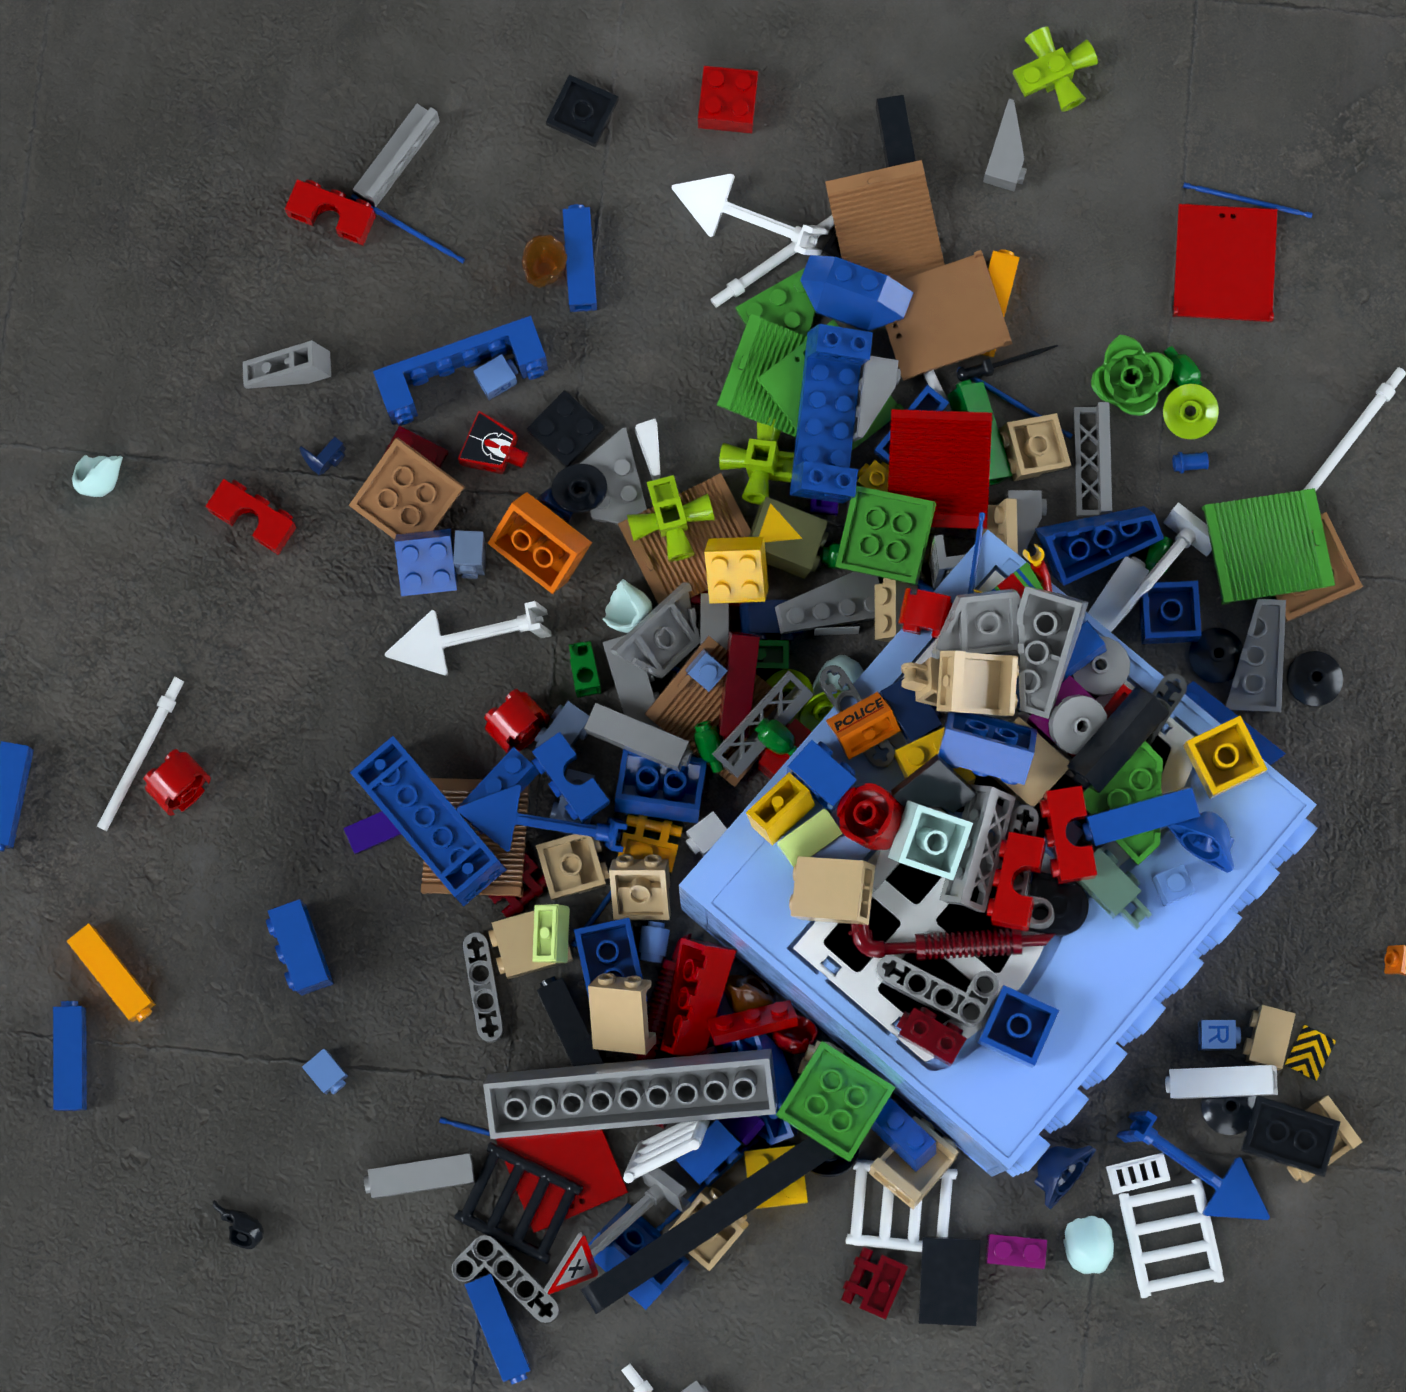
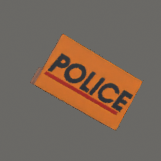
[826,692,901,760]

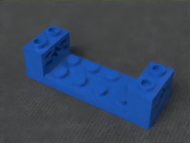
[373,316,548,426]
[790,324,873,503]
[350,736,507,906]

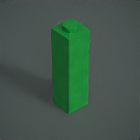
[947,380,1012,486]

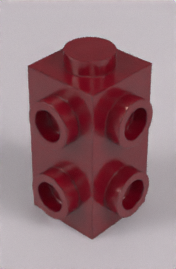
[896,1006,967,1066]

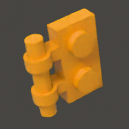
[618,814,683,873]

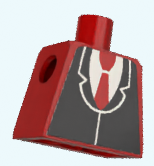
[458,411,529,474]

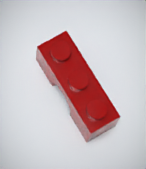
[285,179,376,246]
[205,479,297,555]
[1040,786,1097,884]
[987,832,1046,932]

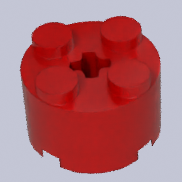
[898,588,953,639]
[484,689,550,753]
[143,749,211,816]
[837,783,905,850]

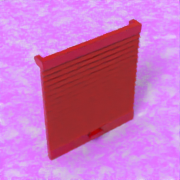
[1173,204,1278,322]
[888,409,993,529]
[488,1124,629,1233]

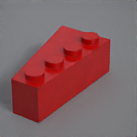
[660,938,736,1056]

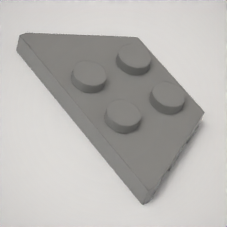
[580,428,647,525]
[610,582,700,678]
[932,589,1021,659]

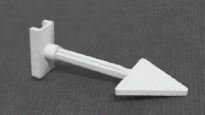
[672,174,830,256]
[1107,502,1212,632]
[385,601,552,676]

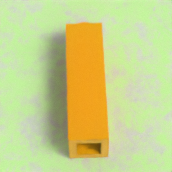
[981,249,1020,358]
[67,923,156,1022]

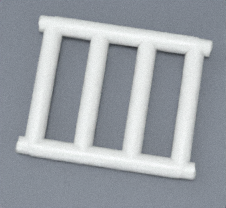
[623,1120,710,1183]
[845,1160,958,1252]
[1119,1178,1224,1298]

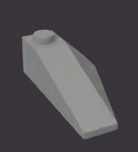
[1017,586,1089,719]

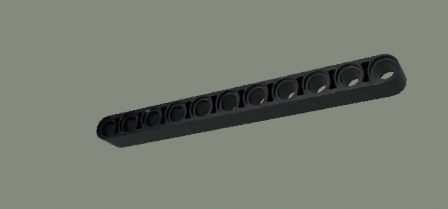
[580,1137,836,1314]

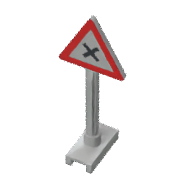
[544,1168,691,1295]

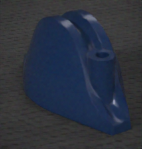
[1034,1145,1096,1209]

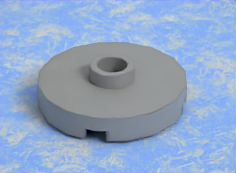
[1072,637,1130,696]
[1048,694,1107,755]

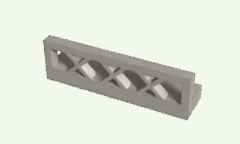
[353,104,440,207]
[1073,402,1112,517]
[928,535,966,589]
[712,671,814,778]
[939,784,1016,913]

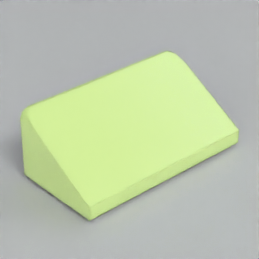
[777,808,843,868]
[532,904,570,963]

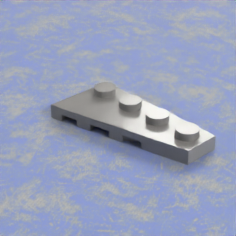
[775,572,880,634]
[1226,599,1286,713]

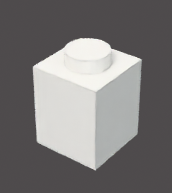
[686,811,727,857]

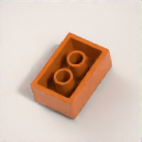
[487,492,592,594]

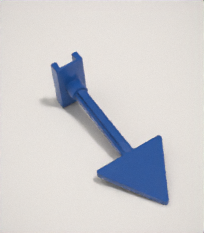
[456,784,628,852]
[1116,1111,1270,1220]

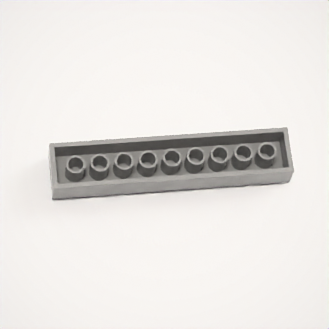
[483,1049,778,1139]

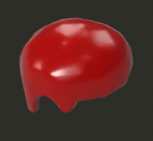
[772,1015,818,1055]

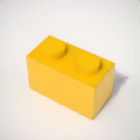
[746,772,815,846]

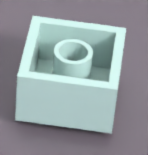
[888,800,973,880]

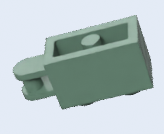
[1076,848,1152,930]

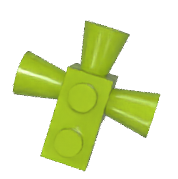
[1013,27,1098,112]
[719,417,794,504]
[627,475,715,562]

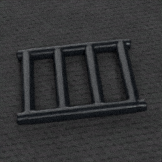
[454,1142,583,1264]

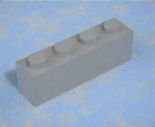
[603,636,666,732]

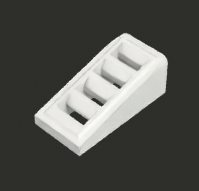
[635,418,661,480]
[1106,1153,1170,1195]

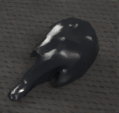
[213,1200,264,1249]

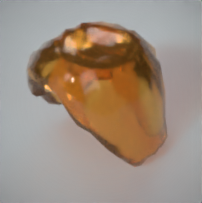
[522,235,567,288]

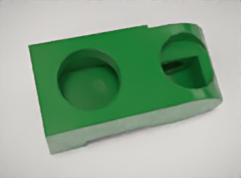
[568,641,602,698]

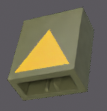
[749,497,829,579]

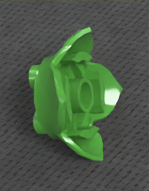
[1091,334,1174,416]

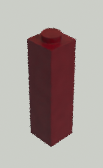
[718,631,760,741]

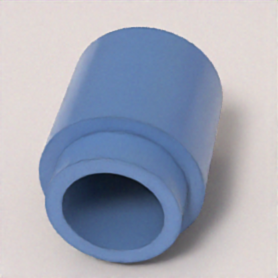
[638,921,670,963]

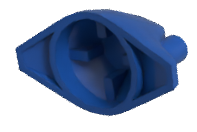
[1168,812,1234,873]

